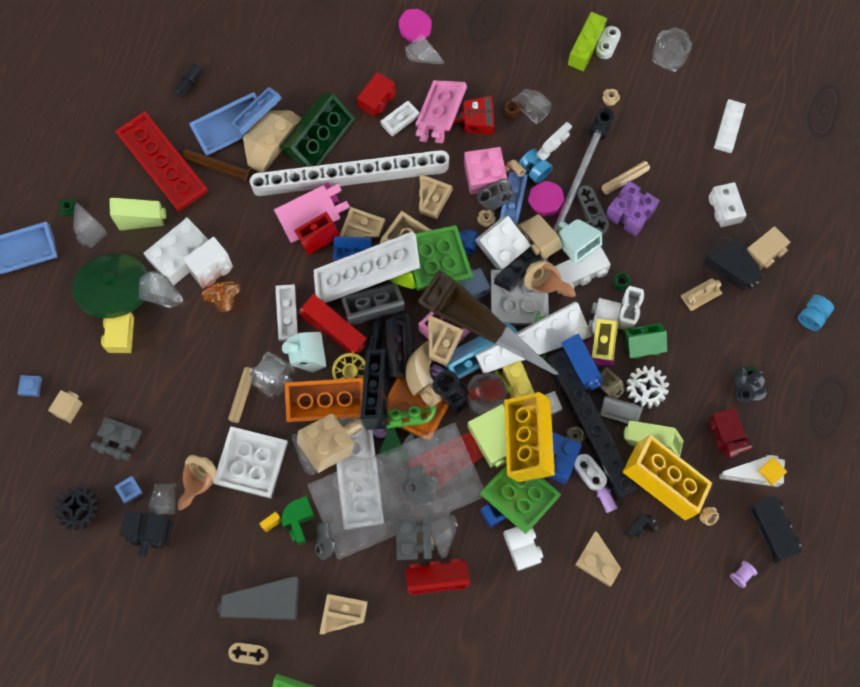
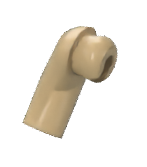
[505,160,526,176]

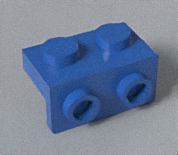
[333,236,372,262]

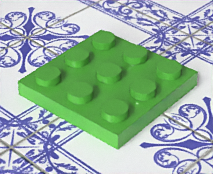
[411,225,473,291]
[480,465,561,534]

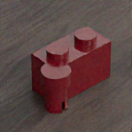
[708,408,752,459]

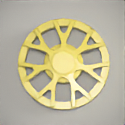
[332,353,365,380]

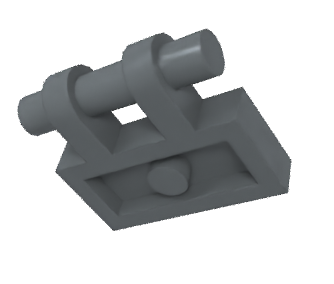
[91,417,142,461]
[396,517,434,560]

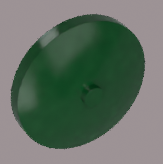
[72,254,150,318]

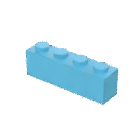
[444,322,517,379]

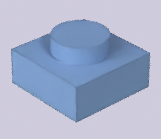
[17,375,42,397]
[114,476,143,504]

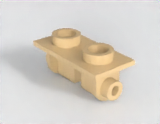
[681,278,722,311]

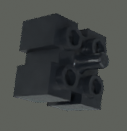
[120,511,174,558]

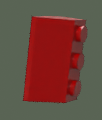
[405,559,470,595]

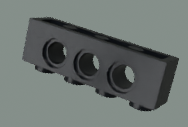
[360,349,390,430]

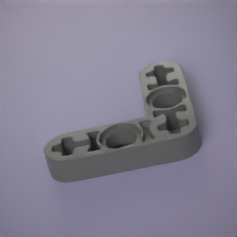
[577,185,609,235]

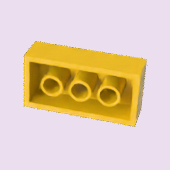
[504,392,555,482]
[623,435,712,520]

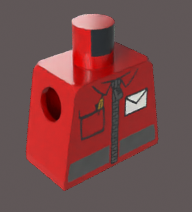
[453,96,494,135]

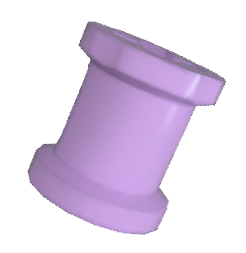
[730,561,758,588]

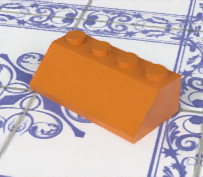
[285,378,364,422]

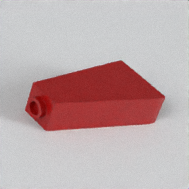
[297,294,367,354]

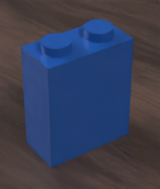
[561,333,604,390]

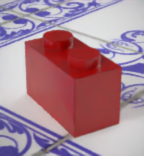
[357,72,396,118]
[294,211,340,255]

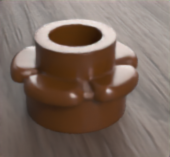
[503,101,521,118]

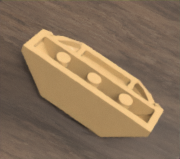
[243,110,302,173]

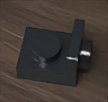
[624,513,658,539]

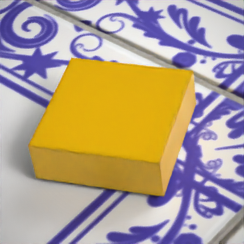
[757,457,787,486]
[259,512,282,532]

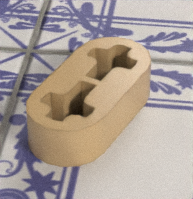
[229,643,269,665]

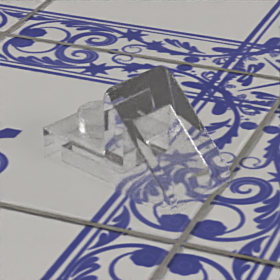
[148,483,176,515]

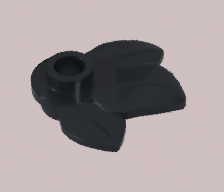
[733,367,768,404]

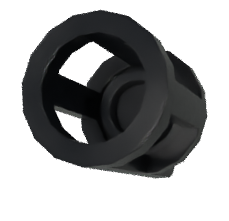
[432,370,469,413]

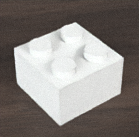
[474,216,531,270]
[183,236,233,289]

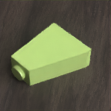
[109,198,166,230]
[467,404,507,468]
[624,420,684,457]

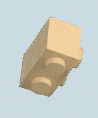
[520,214,563,259]
[747,226,790,270]

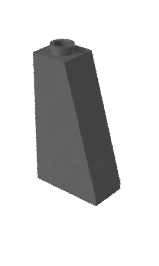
[217,577,300,621]

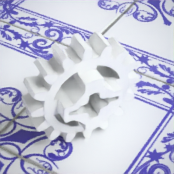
[626,366,669,409]

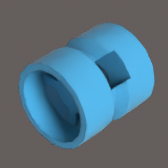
[519,149,553,183]
[798,295,834,331]

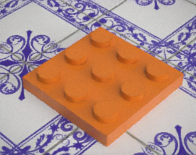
[386,378,449,443]

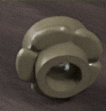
[566,426,585,443]

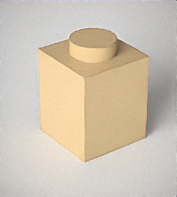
[48,390,83,424]

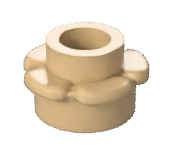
[602,89,620,106]
[477,210,496,227]
[700,507,719,526]

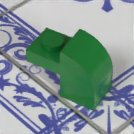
[282,496,315,545]

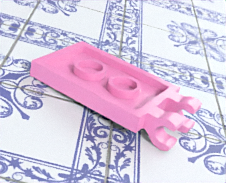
[416,80,467,143]
[274,184,350,243]

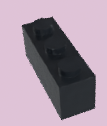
[748,496,802,563]

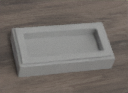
[599,396,643,424]

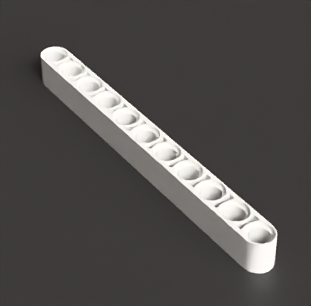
[250,150,449,196]

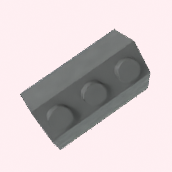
[341,283,404,325]

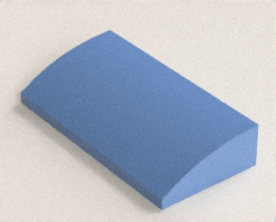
[189,92,257,156]
[0,222,58,275]

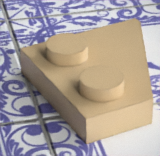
[419,174,453,219]
[340,207,386,239]
[428,315,463,366]
[575,531,621,587]
[319,594,368,634]

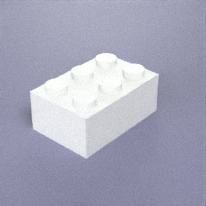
[144,218,208,287]

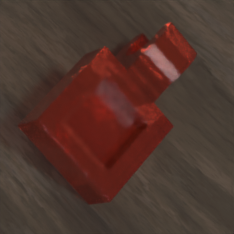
[468,378,505,403]

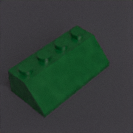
[280,93,355,167]

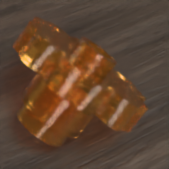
[202,281,241,312]

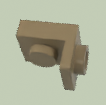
[599,367,626,399]

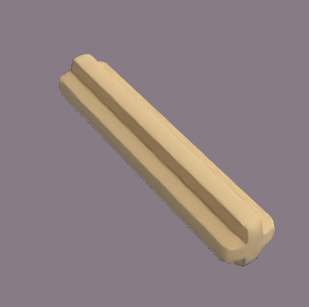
[601,161,650,195]
[228,367,255,423]

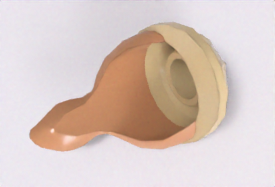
[524,260,576,297]
[177,455,216,510]

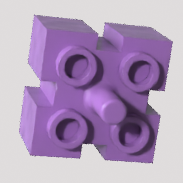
[605,181,660,237]

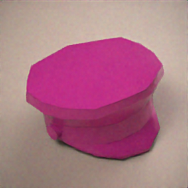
[399,9,432,42]
[528,181,564,216]

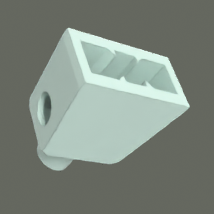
[556,219,602,264]
[282,332,326,372]

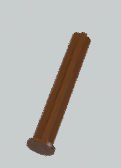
[182,149,253,183]

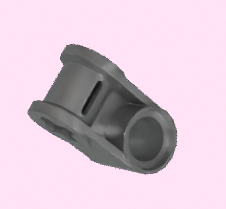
[477,178,515,211]

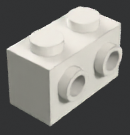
[709,182,746,227]

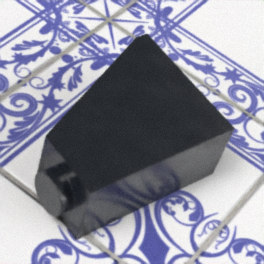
[703,239,763,291]

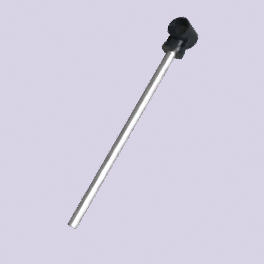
[539,107,614,262]

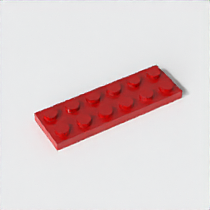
[115,111,208,212]

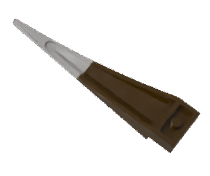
[418,270,558,375]

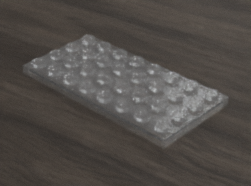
[307,423,484,560]

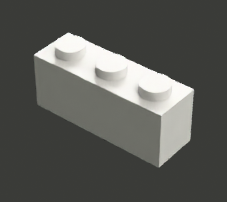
[554,246,611,294]

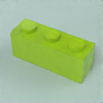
[568,12,607,71]

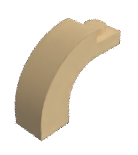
[405,340,443,408]

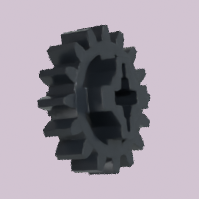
[54,486,100,531]

